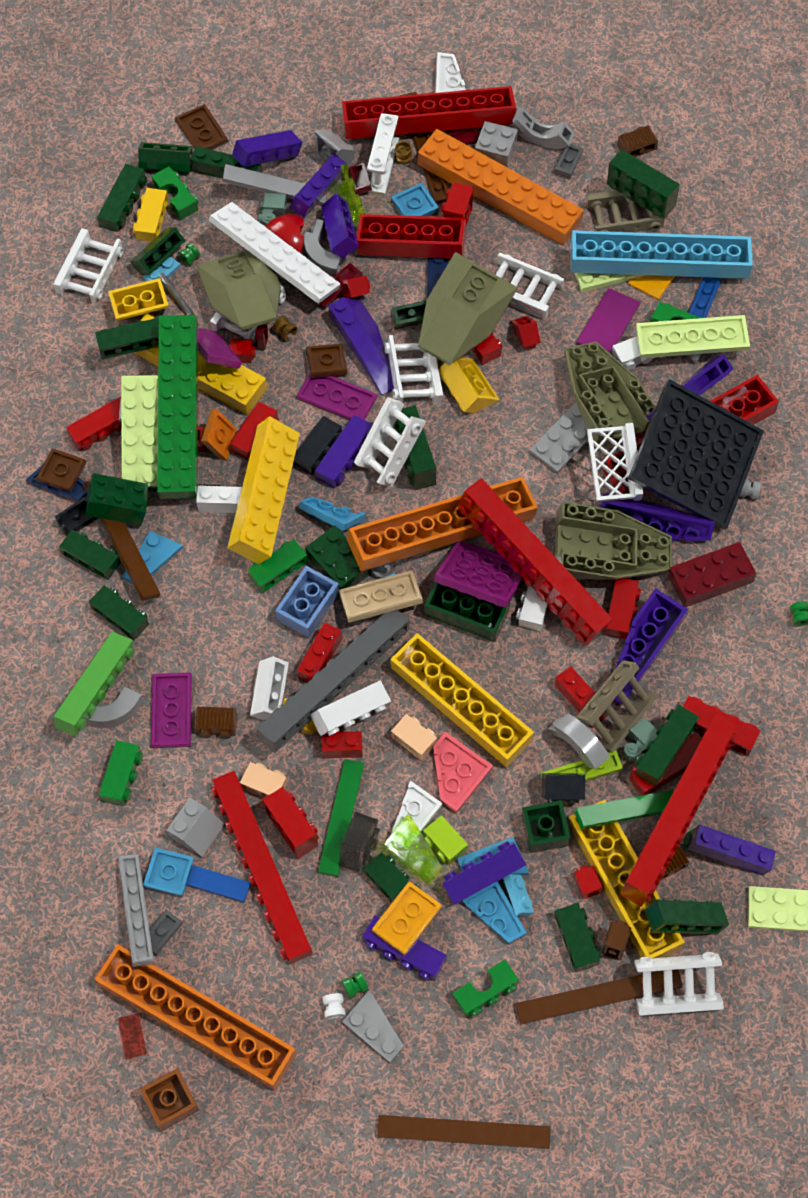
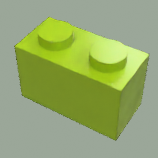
[423,815,468,865]

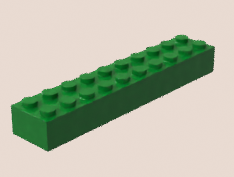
[158,315,198,499]

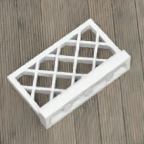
[587,423,643,502]

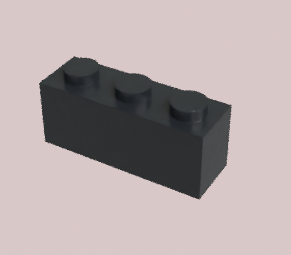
[293,416,342,475]

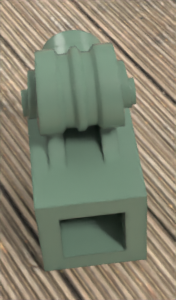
[258,193,287,226]
[623,718,658,762]

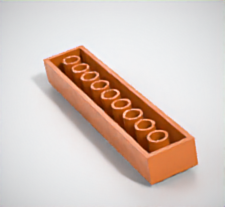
[417,129,584,245]
[347,476,538,571]
[94,944,297,1091]

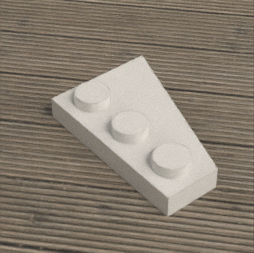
[435,52,466,93]
[390,781,442,852]

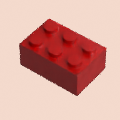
[262,786,319,859]

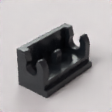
[54,496,98,536]

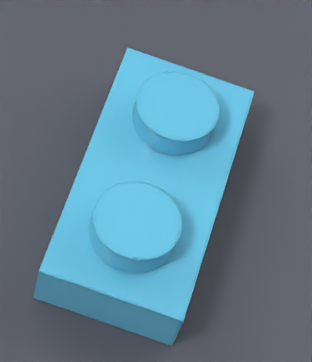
[143,256,181,281]
[503,874,534,916]

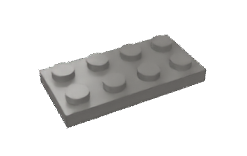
[529,402,588,474]

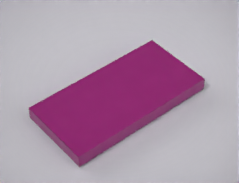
[576,288,641,354]
[198,328,242,369]
[296,373,378,420]
[151,672,192,748]

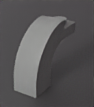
[512,107,575,149]
[304,219,342,277]
[86,687,144,728]
[548,714,610,769]

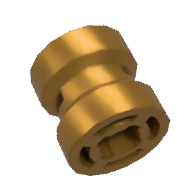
[395,141,412,165]
[272,316,298,341]

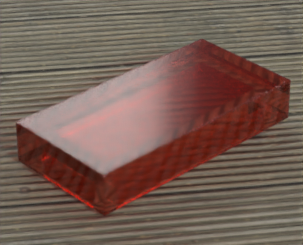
[118,1013,147,1060]

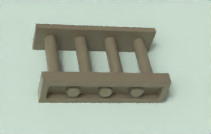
[586,190,665,232]
[576,660,659,753]

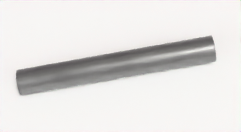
[158,273,194,315]

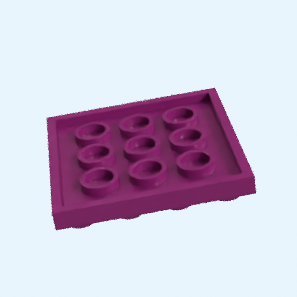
[434,540,523,608]

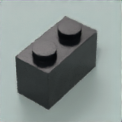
[541,773,586,803]

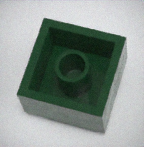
[521,800,571,853]

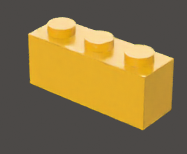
[133,188,169,242]

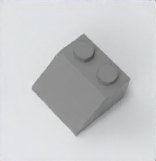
[314,130,355,165]
[167,798,225,857]

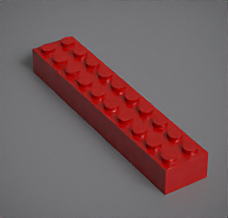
[342,86,516,139]
[603,374,779,494]
[457,478,613,646]
[620,714,737,907]

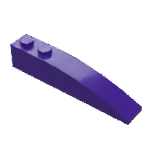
[328,297,394,395]
[600,493,715,541]
[614,588,688,705]

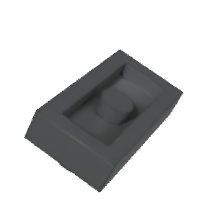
[554,144,583,179]
[149,909,183,956]

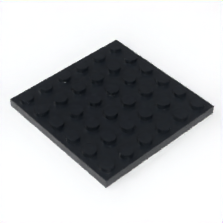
[628,379,764,530]

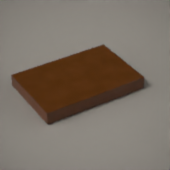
[175,104,229,150]

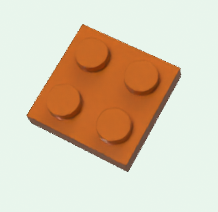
[201,409,237,460]

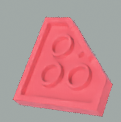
[433,732,493,813]

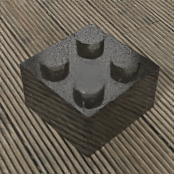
[339,812,380,873]

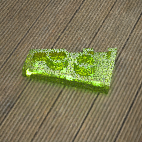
[340,164,366,222]
[383,813,443,884]

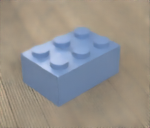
[275,566,339,638]

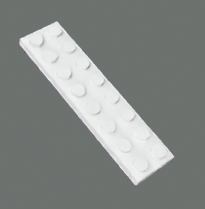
[209,202,340,304]

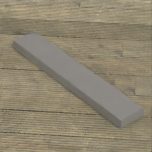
[222,164,326,206]
[118,854,154,967]

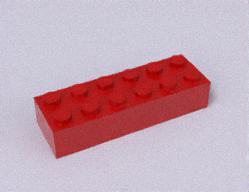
[356,214,466,258]

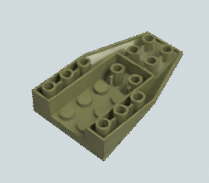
[196,250,281,330]
[418,252,518,365]
[564,341,656,448]
[555,501,672,580]

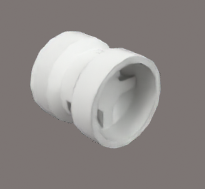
[322,993,346,1020]

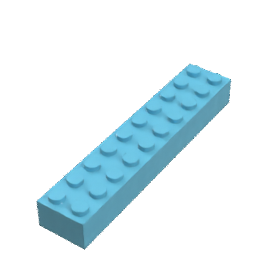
[570,230,753,279]

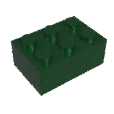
[85,473,148,526]
[305,526,371,590]

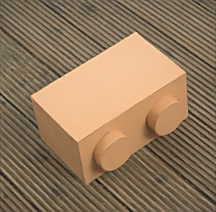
[391,714,437,761]
[240,762,288,798]

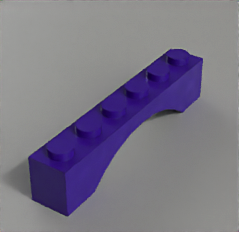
[646,354,734,421]

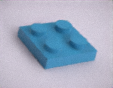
[391,183,439,216]
[143,848,195,897]

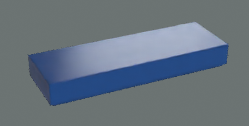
[689,277,721,318]
[186,865,251,903]

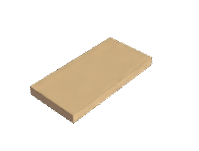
[339,570,423,623]

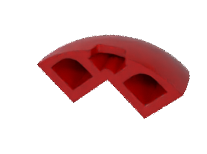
[265,214,304,254]

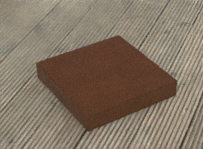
[306,343,348,378]
[36,448,87,493]

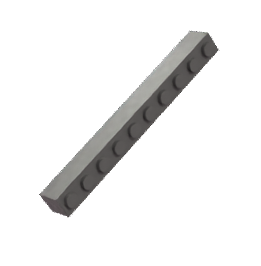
[257,610,410,753]

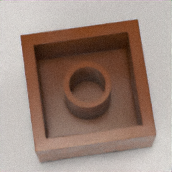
[140,1068,200,1132]

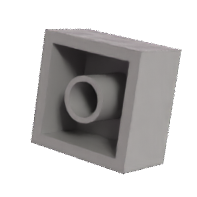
[475,121,518,168]

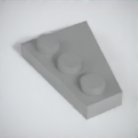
[342,990,404,1063]

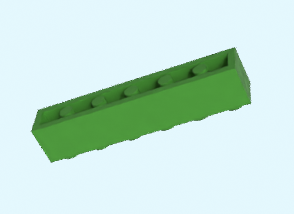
[54,632,135,737]

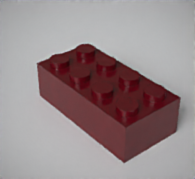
[668,542,757,608]

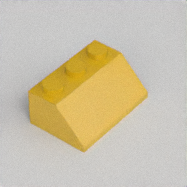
[108,278,169,321]
[439,357,500,413]

